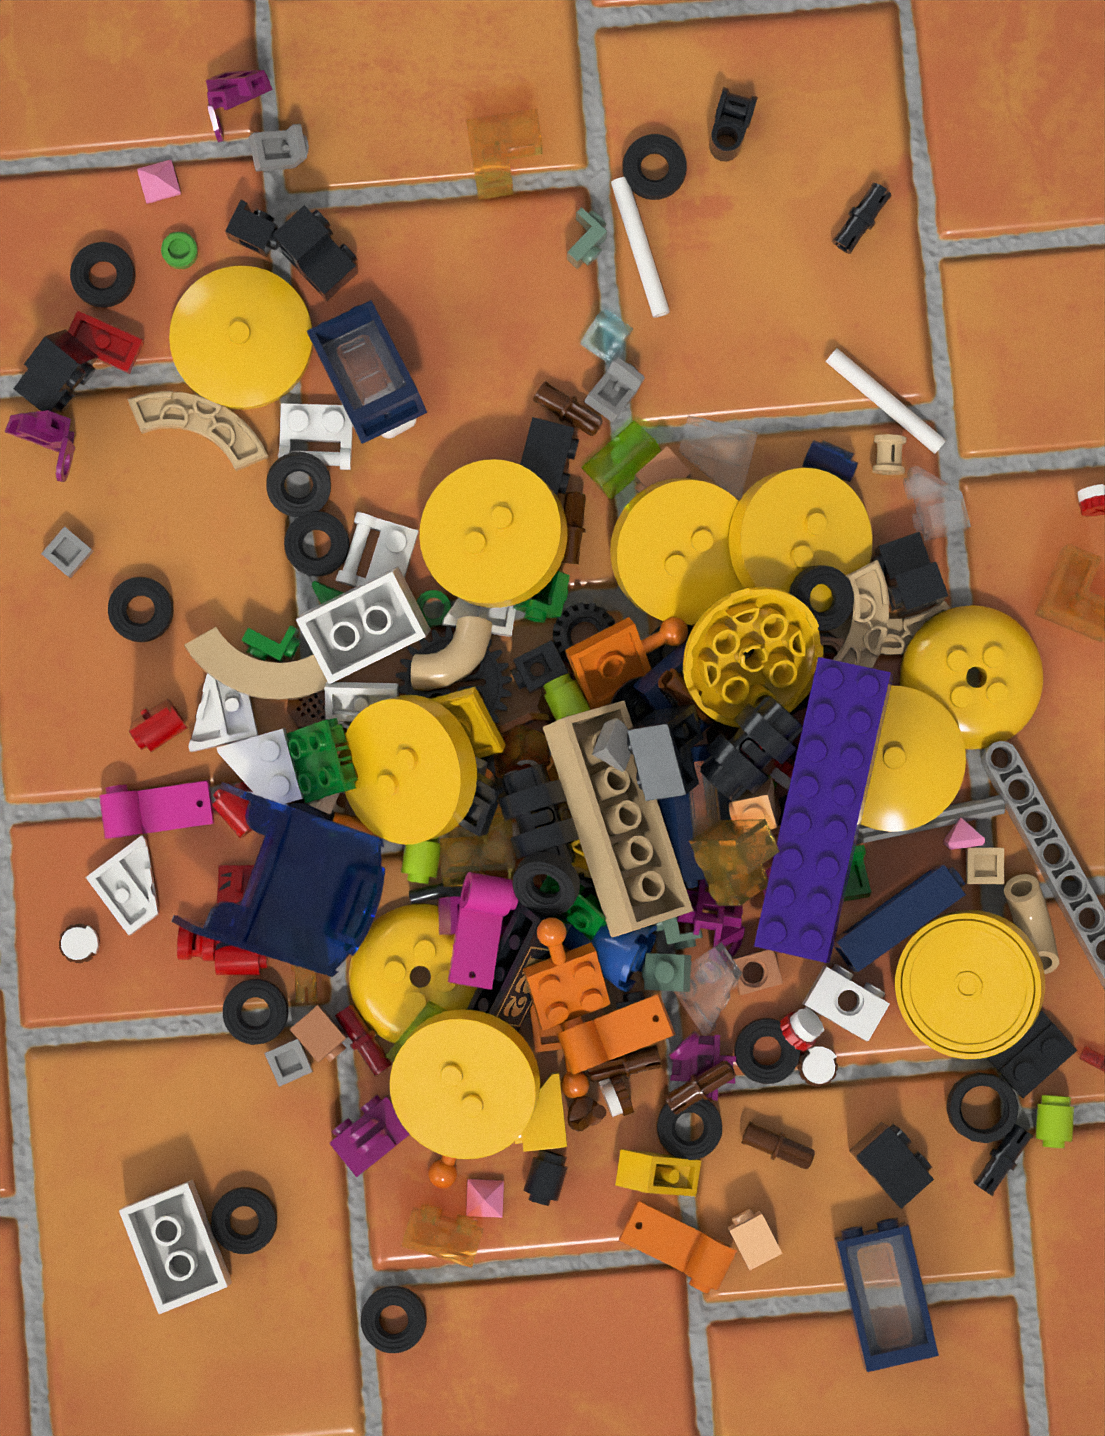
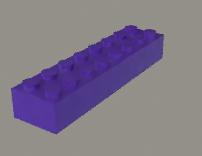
[754,657,893,963]

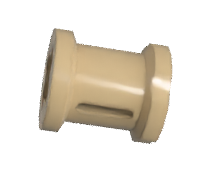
[872,434,906,475]

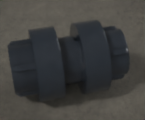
[700,696,803,801]
[498,764,579,864]

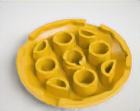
[683,587,823,728]
[900,605,1043,750]
[349,904,477,1046]

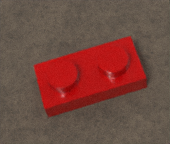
[68,310,144,374]

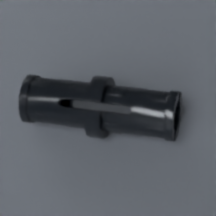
[832,182,892,254]
[973,1123,1034,1196]

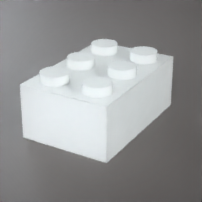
[296,566,431,684]
[119,1179,232,1314]

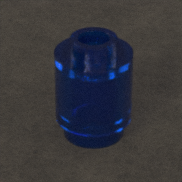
[802,440,859,482]

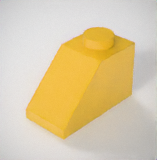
[515,1072,567,1152]
[615,1149,702,1197]

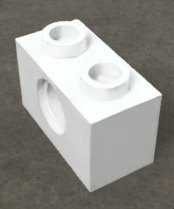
[802,964,890,1042]

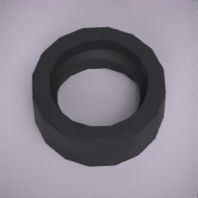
[946,1072,1019,1143]

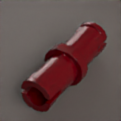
[335,1004,392,1076]

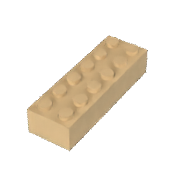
[543,701,693,938]

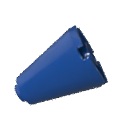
[560,914,657,992]

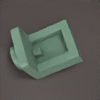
[567,207,607,269]
[655,917,703,950]
[642,953,691,992]

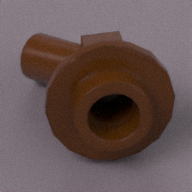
[567,1096,607,1132]

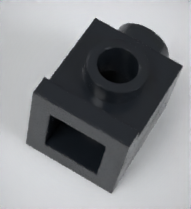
[225,200,279,257]
[510,640,568,694]

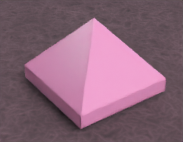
[137,160,181,204]
[943,818,985,850]
[466,1179,504,1218]

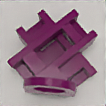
[206,70,273,143]
[5,410,75,482]
[677,879,745,964]
[668,1031,736,1101]

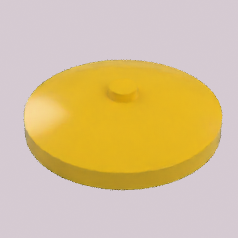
[169,266,313,410]
[861,686,966,832]

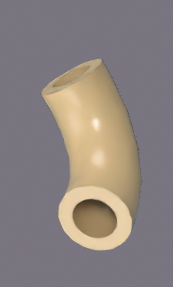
[411,616,492,691]
[1004,874,1059,974]

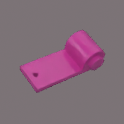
[99,780,215,839]
[448,872,518,990]

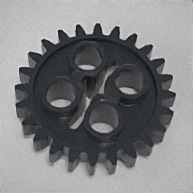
[396,626,512,724]

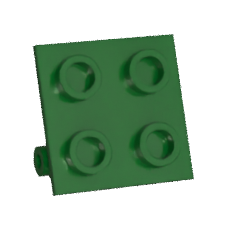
[286,718,358,803]

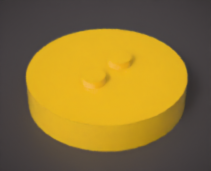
[420,459,567,608]
[729,468,872,612]
[610,478,745,625]
[340,695,477,845]
[895,910,1045,1059]
[390,1009,540,1159]

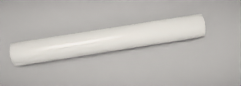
[611,177,670,318]
[826,348,947,454]

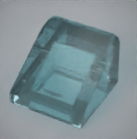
[580,309,633,364]

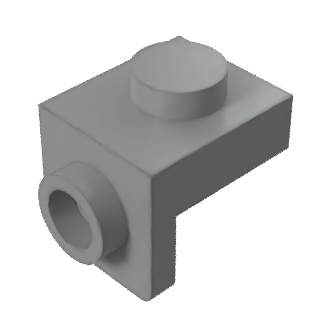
[248,124,309,172]
[584,357,645,423]

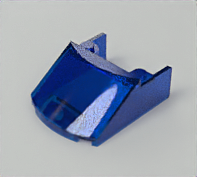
[171,782,385,977]

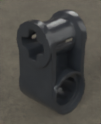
[709,87,758,162]

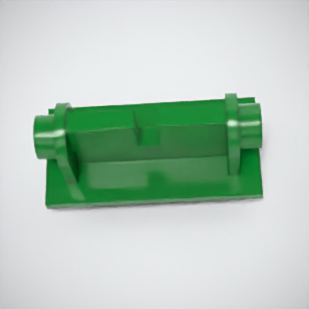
[539,876,607,941]

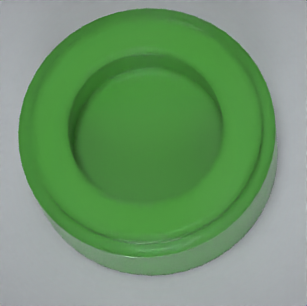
[161,232,198,269]

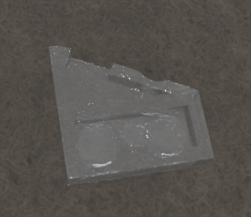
[679,415,758,501]
[673,942,742,1036]

